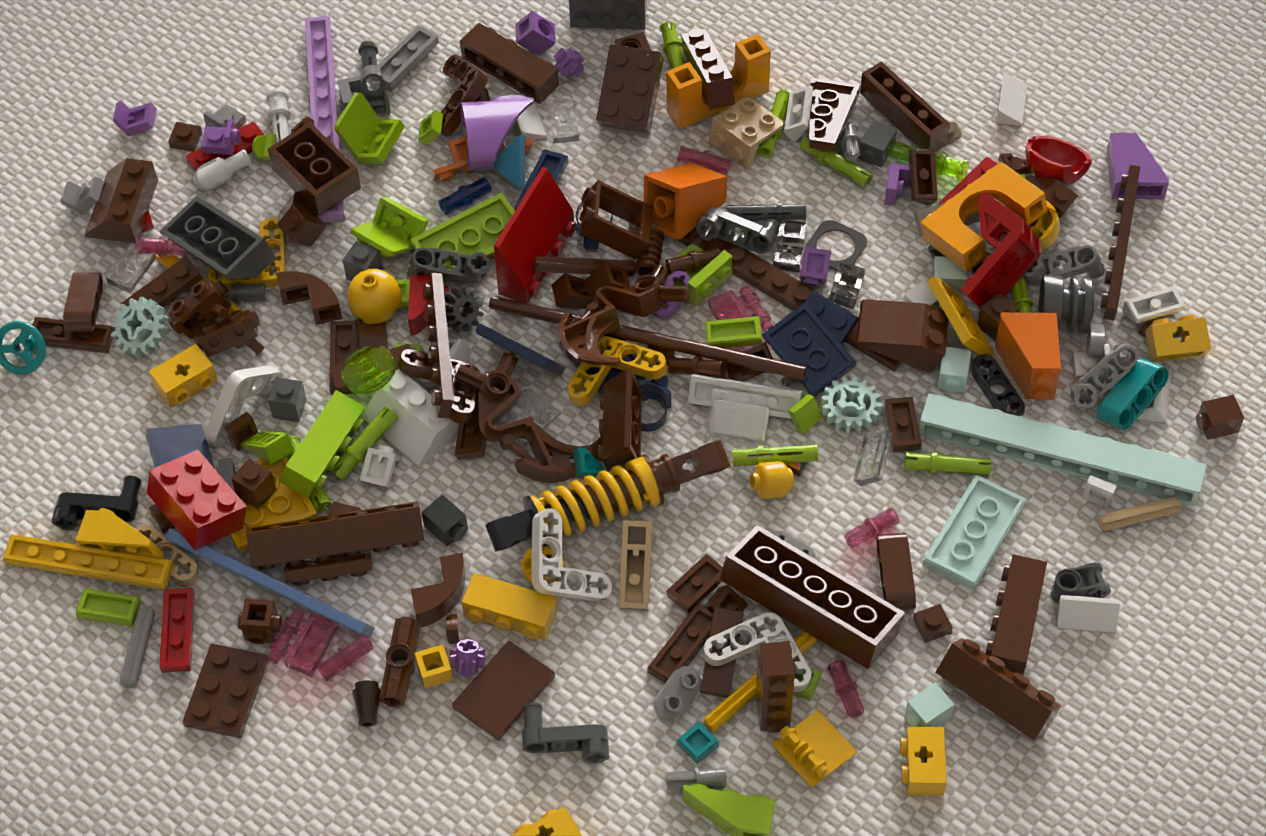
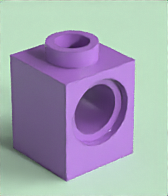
[515,11,556,56]

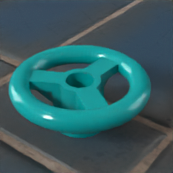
[0,321,46,375]

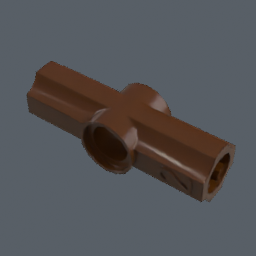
[379,616,421,708]

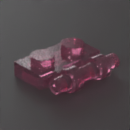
[708,286,773,332]
[267,609,338,677]

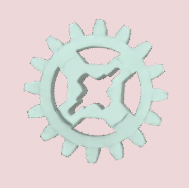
[110,297,170,357]
[821,376,882,434]

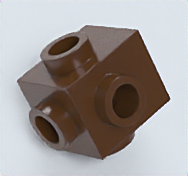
[238,598,282,645]

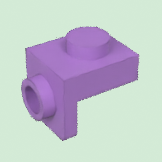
[113,101,157,136]
[799,247,832,287]

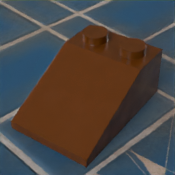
[856,299,949,373]

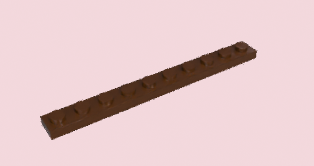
[676,227,902,372]

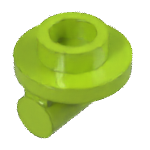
[252,133,276,161]

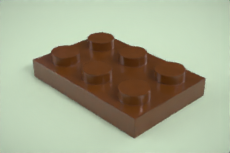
[182,643,269,738]

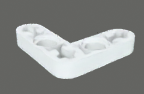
[204,365,283,447]
[532,508,612,601]
[703,612,811,692]

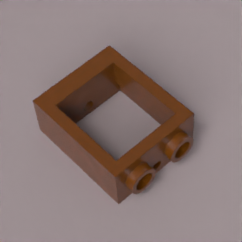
[579,180,652,260]

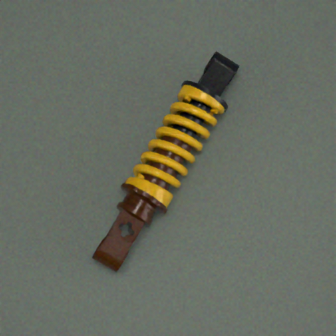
[485,440,731,552]

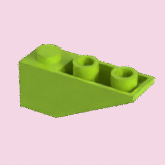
[683,784,775,836]

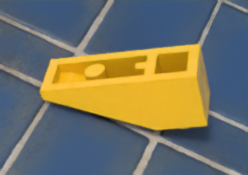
[75,508,164,559]

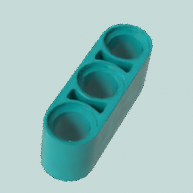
[1097,358,1169,430]

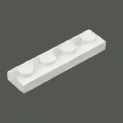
[688,374,802,419]

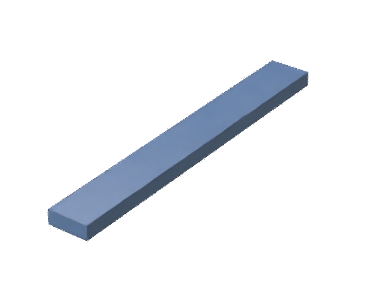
[165,528,375,637]

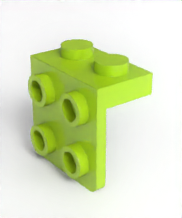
[334,93,405,165]
[350,196,429,257]
[664,244,732,307]

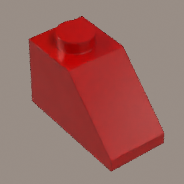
[408,275,449,335]

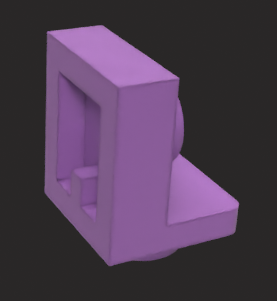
[200,119,240,155]
[884,164,911,206]

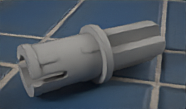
[841,123,861,163]
[665,767,727,790]

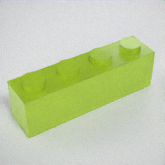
[279,390,365,498]

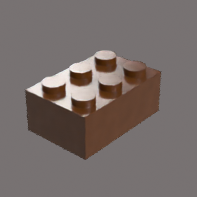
[596,44,664,134]
[268,122,361,216]

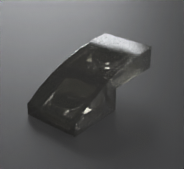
[773,219,807,273]
[828,261,866,309]

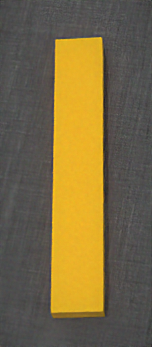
[2,534,174,590]

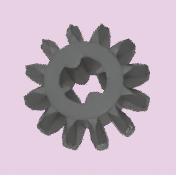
[444,286,485,332]

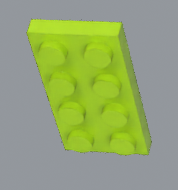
[410,192,515,282]

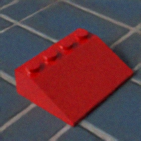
[494,167,576,303]

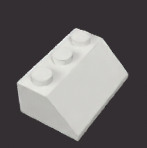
[362,369,459,469]

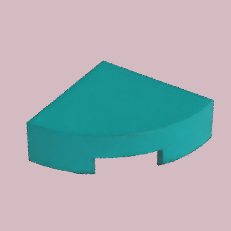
[574,447,605,478]

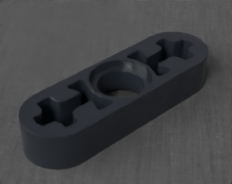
[971,354,1025,416]

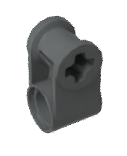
[360,65,391,114]
[1050,562,1111,604]

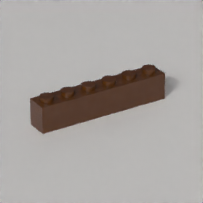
[246,501,424,570]

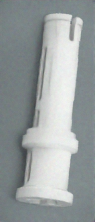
[266,88,291,144]

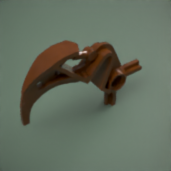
[558,264,689,366]
[454,352,603,483]

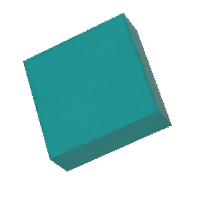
[677,722,719,764]

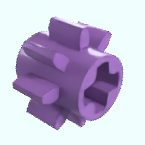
[554,47,585,79]
[450,639,485,677]

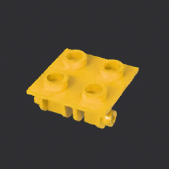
[772,709,857,788]

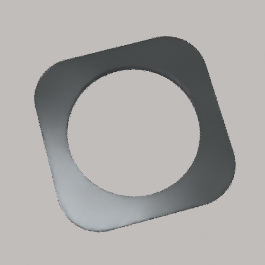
[805,220,867,272]

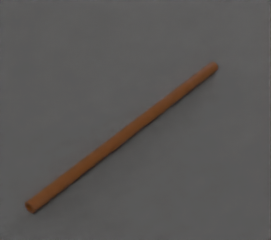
[489,296,806,380]

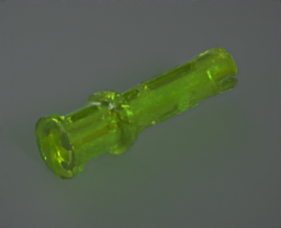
[889,140,970,182]

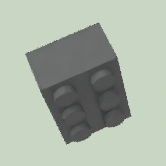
[569,0,647,30]

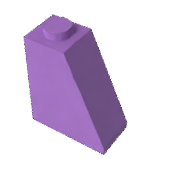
[1107,132,1169,199]

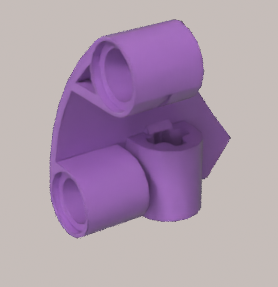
[461,95,534,171]

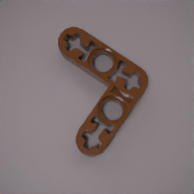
[441,54,488,137]
[398,349,479,424]

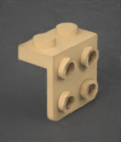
[709,97,783,169]

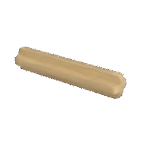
[1098,496,1181,532]

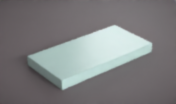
[923,474,1027,590]

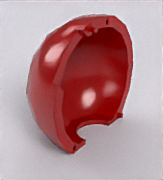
[1025,136,1092,185]

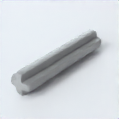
[120,606,155,688]

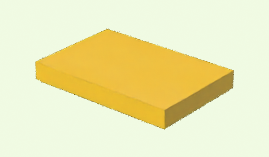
[927,276,994,356]

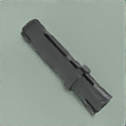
[726,202,806,223]

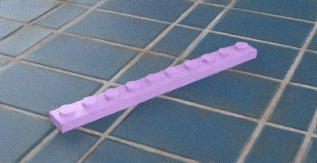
[305,16,345,223]

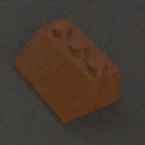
[84,158,158,244]
[598,369,643,471]

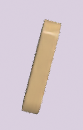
[136,525,199,587]

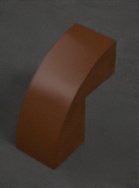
[551,262,630,309]
[276,271,342,325]
[411,553,466,628]

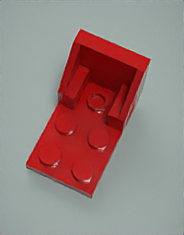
[961,191,1041,310]

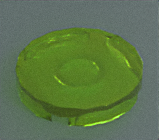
[341,346,397,394]

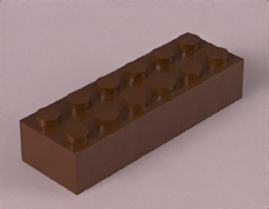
[720,525,905,669]

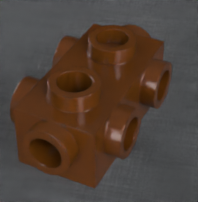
[168,279,232,339]
[193,309,264,358]

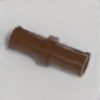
[665,247,720,276]
[668,356,726,378]

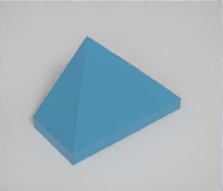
[493,135,525,190]

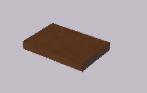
[452,640,555,741]

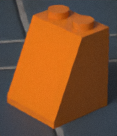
[643,163,727,240]
[995,312,1061,401]

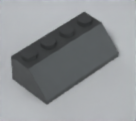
[159,196,276,279]

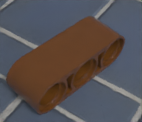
[63,272,103,332]
[877,533,916,610]

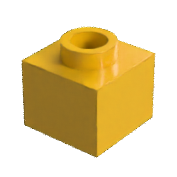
[415,644,453,689]

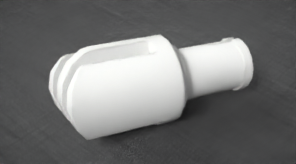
[193,149,251,190]

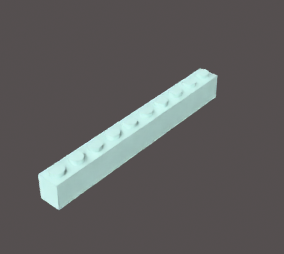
[919,393,1207,507]

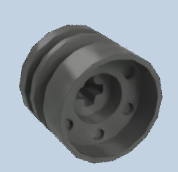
[1038,274,1094,334]

